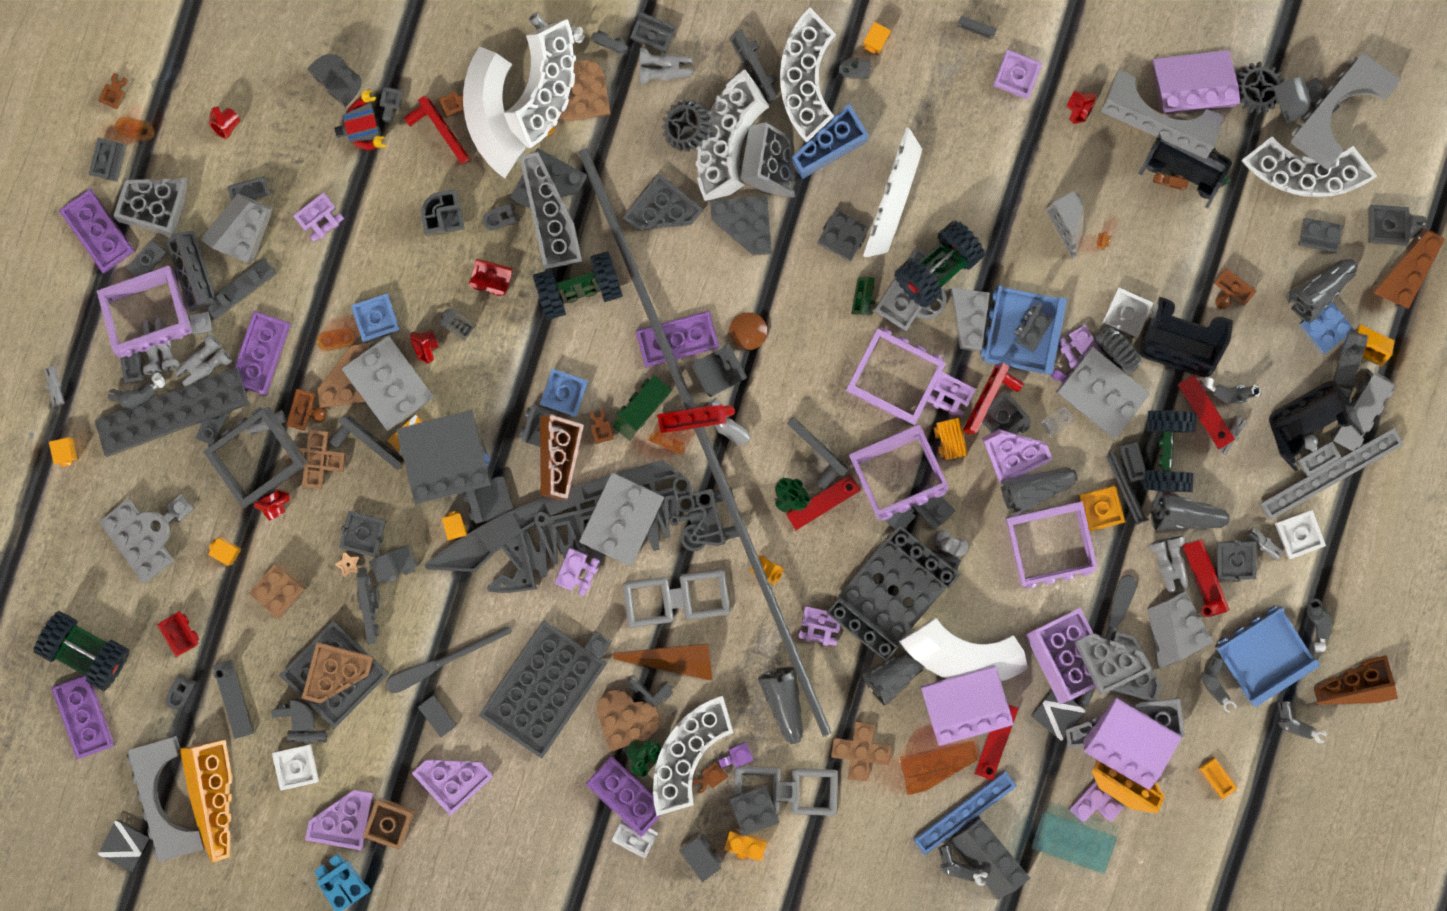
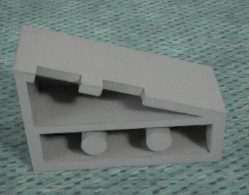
[949,287,990,351]

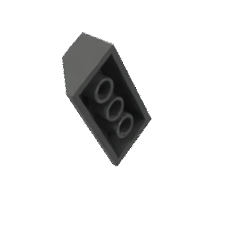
[949,815,1030,899]

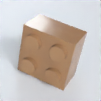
[249,564,307,618]
[363,797,415,850]

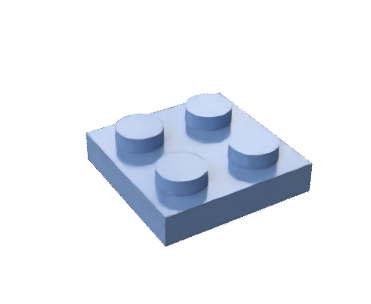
[351,294,400,342]
[1300,302,1355,354]
[540,369,589,417]

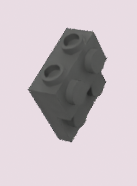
[982,390,1031,434]

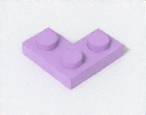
[1069,781,1124,823]

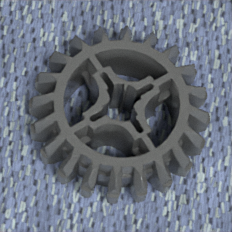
[1236,62,1284,114]
[661,100,712,152]
[1096,326,1141,374]

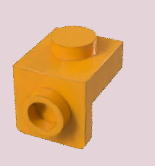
[750,555,784,585]

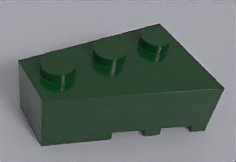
[613,375,672,441]

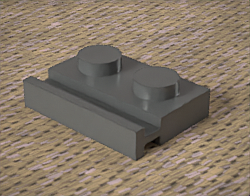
[630,12,676,53]
[89,138,127,182]
[1298,218,1343,253]
[912,483,955,530]

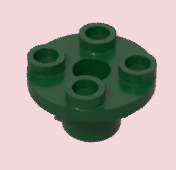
[774,478,811,513]
[627,740,661,777]

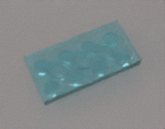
[1031,811,1117,874]

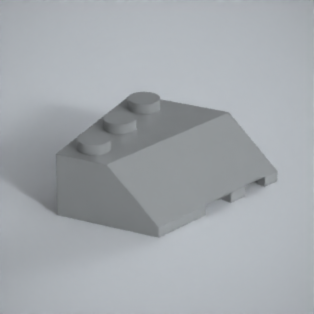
[740,122,795,198]
[114,178,188,237]
[1045,191,1083,259]
[200,193,274,263]
[1147,590,1213,669]

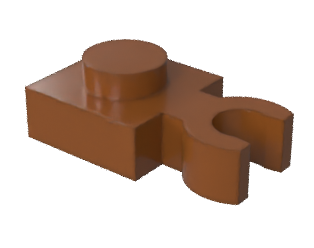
[98,73,128,110]
[438,91,464,118]
[1153,173,1189,191]
[590,409,614,444]
[692,761,728,794]

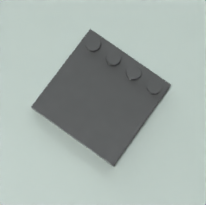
[396,410,491,504]
[279,620,389,729]

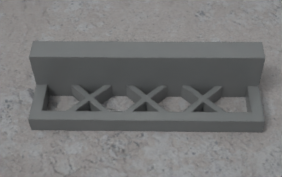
[166,231,217,311]

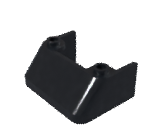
[1139,138,1232,209]
[1269,381,1364,472]

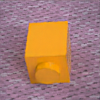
[862,22,891,55]
[49,438,78,467]
[442,510,468,540]
[208,537,242,566]

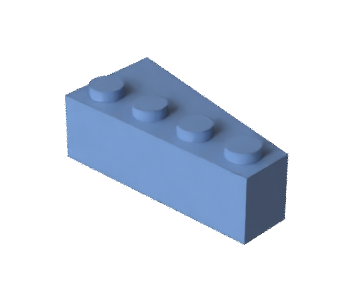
[792,104,869,179]

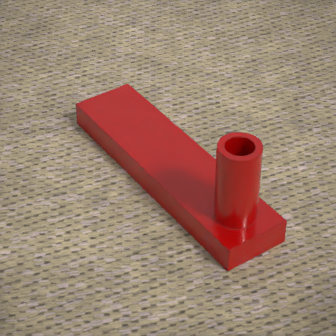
[404,96,471,164]
[963,363,1024,435]
[1178,375,1235,450]
[657,404,735,433]
[786,474,861,531]
[1182,538,1230,617]
[974,704,1019,781]

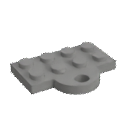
[874,247,947,332]
[99,499,174,584]

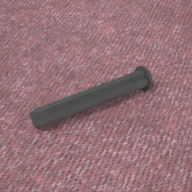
[1106,452,1149,526]

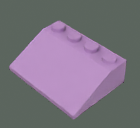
[1153,50,1240,116]
[1025,608,1096,704]
[921,665,1014,746]
[1083,698,1182,790]

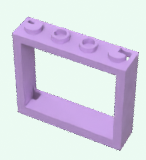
[97,266,192,358]
[845,327,946,425]
[849,424,948,521]
[1005,501,1098,589]

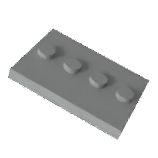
[341,335,434,431]
[1056,347,1150,439]
[579,472,664,567]

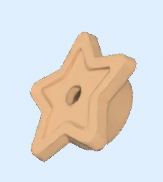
[335,552,359,577]

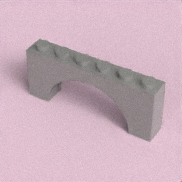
[1291,53,1401,170]
[1101,69,1224,159]
[127,736,205,862]

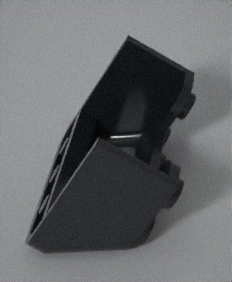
[1139,297,1233,377]

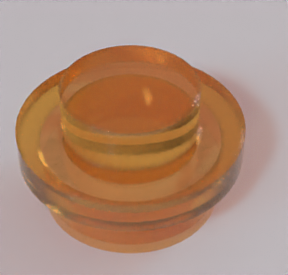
[1097,231,1111,251]

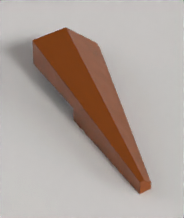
[613,643,712,680]

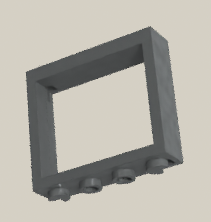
[203,407,309,509]

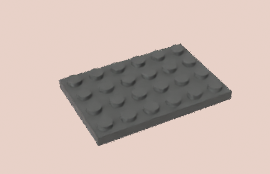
[479,620,607,759]

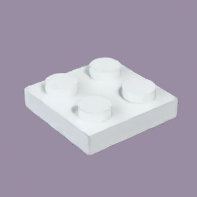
[1102,287,1153,338]
[1275,510,1326,559]
[272,744,319,791]

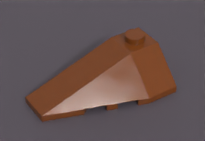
[1314,655,1398,705]

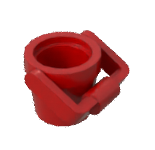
[1066,90,1097,124]
[208,106,241,139]
[409,330,439,364]
[254,489,290,521]

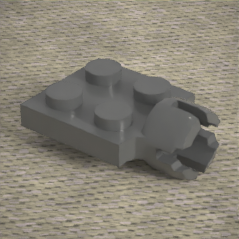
[1368,204,1427,246]

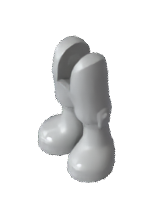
[640,48,693,84]
[143,317,180,375]
[175,333,232,387]
[704,398,750,445]
[934,530,969,558]
[1149,536,1188,594]

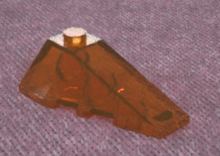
[899,741,978,795]

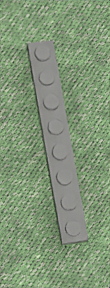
[1259,428,1404,520]

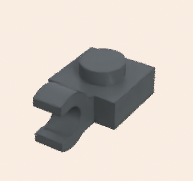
[379,87,403,124]

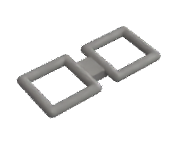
[623,569,731,628]
[734,766,838,816]

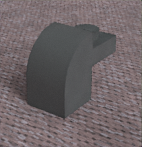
[271,699,315,731]

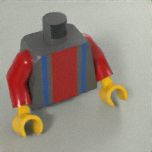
[334,90,387,151]

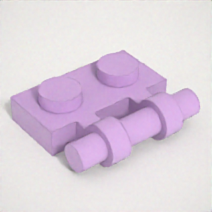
[294,192,344,242]
[1059,325,1104,369]
[927,372,976,418]
[555,547,600,596]
[798,606,841,646]

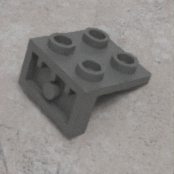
[1013,302,1053,353]
[519,404,557,447]

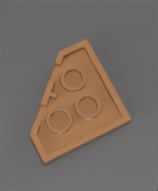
[317,343,371,408]
[302,642,374,703]

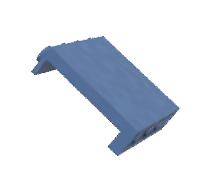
[980,285,1067,375]
[1214,605,1321,707]

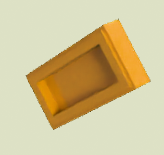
[1198,757,1238,800]

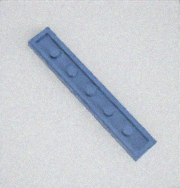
[913,770,1017,855]

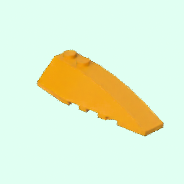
[180,739,232,862]

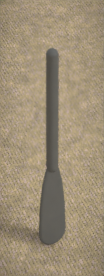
[1082,575,1137,706]
[386,627,512,693]

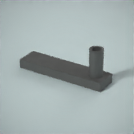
[439,308,476,340]
[329,414,405,470]
[787,417,849,489]
[213,660,255,739]

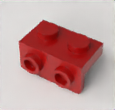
[468,258,513,296]
[157,611,199,658]

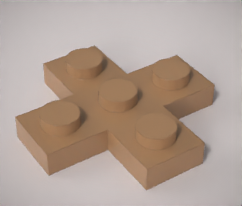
[285,430,346,489]
[831,721,891,782]

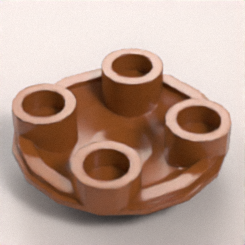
[730,312,767,350]

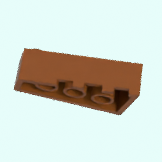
[1370,228,1445,309]
[540,415,584,500]

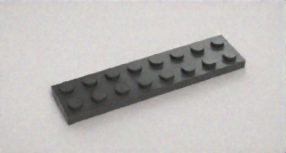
[95,368,249,457]

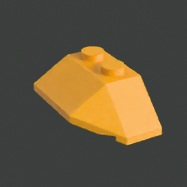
[1092,760,1165,813]

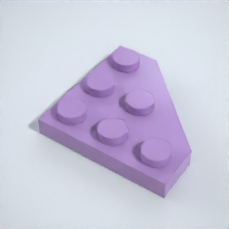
[982,430,1052,485]
[412,759,494,816]
[305,789,373,851]

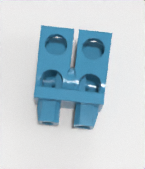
[314,854,371,911]

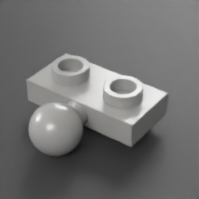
[1297,434,1341,477]

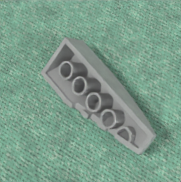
[519,152,582,271]
[1066,698,1185,749]

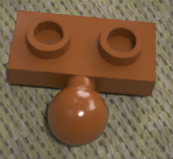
[1214,268,1257,309]
[285,389,327,431]

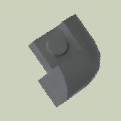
[307,54,362,107]
[1273,76,1311,125]
[421,189,465,236]

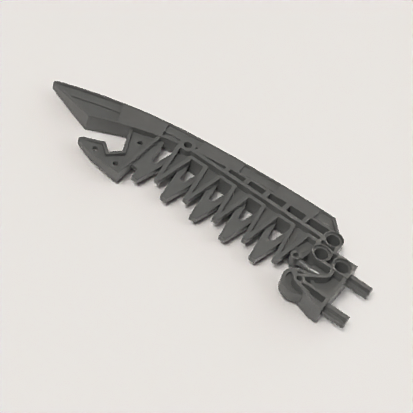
[425,460,739,593]

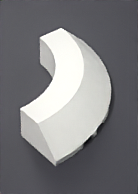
[780,7,836,143]
[503,19,576,148]
[463,46,527,179]
[696,70,769,201]
[863,127,922,257]
[1241,136,1377,197]
[899,618,1028,681]
[653,696,733,816]

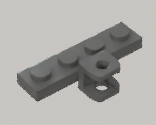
[356,567,380,644]

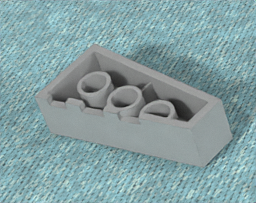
[1331,368,1394,452]

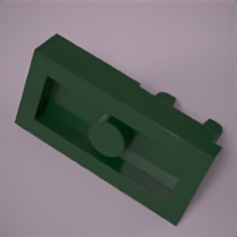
[851,276,875,315]

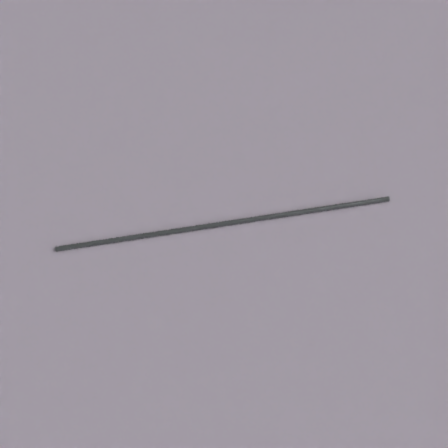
[579,148,832,737]

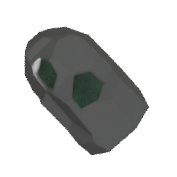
[839,57,870,79]

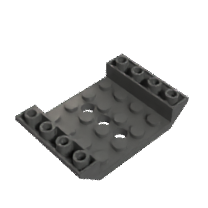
[826,526,960,661]

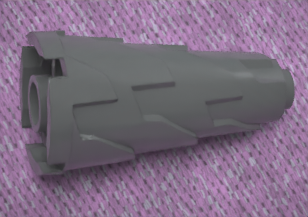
[1286,259,1358,323]
[1000,467,1078,516]
[1151,492,1230,531]
[862,651,924,706]
[758,667,803,744]

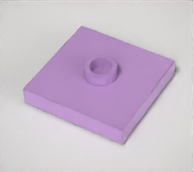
[993,49,1043,100]

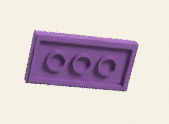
[59,189,136,273]
[234,311,291,396]
[636,311,719,368]
[51,675,115,759]
[585,756,661,837]

